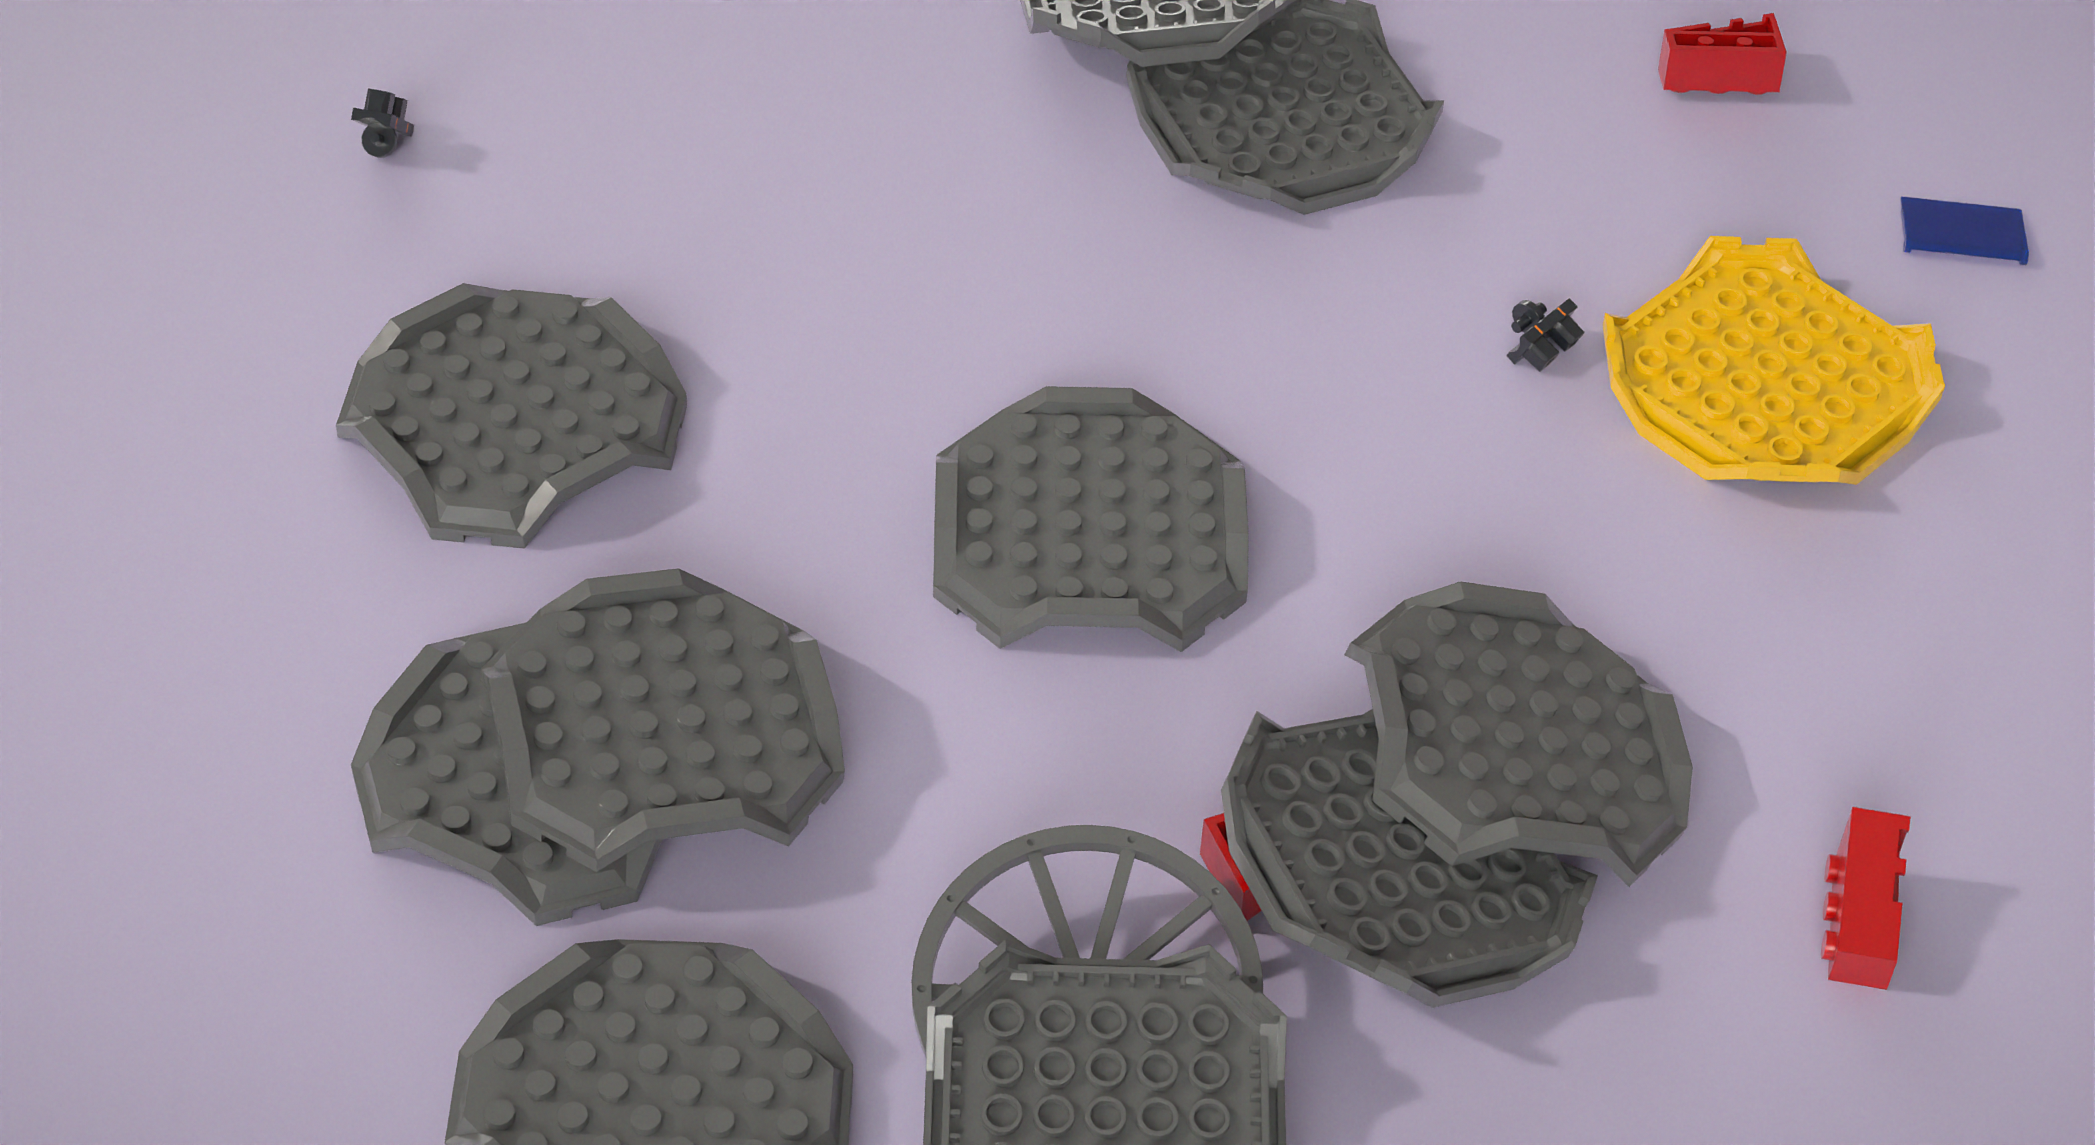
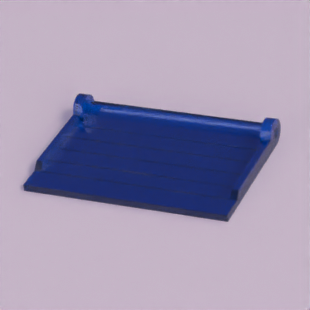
[1900,196,2029,265]

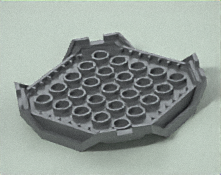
[1020,0,1301,67]
[1126,0,1444,215]
[336,283,687,549]
[933,386,1248,652]
[481,568,845,872]
[1344,581,1693,887]
[351,622,664,926]
[1221,709,1598,1008]
[445,939,853,1145]
[923,939,1287,1145]

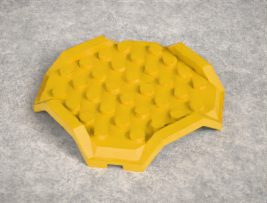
[1602,236,1945,485]

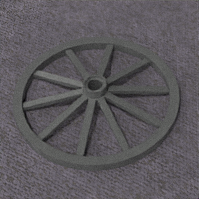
[911,825,1263,1057]

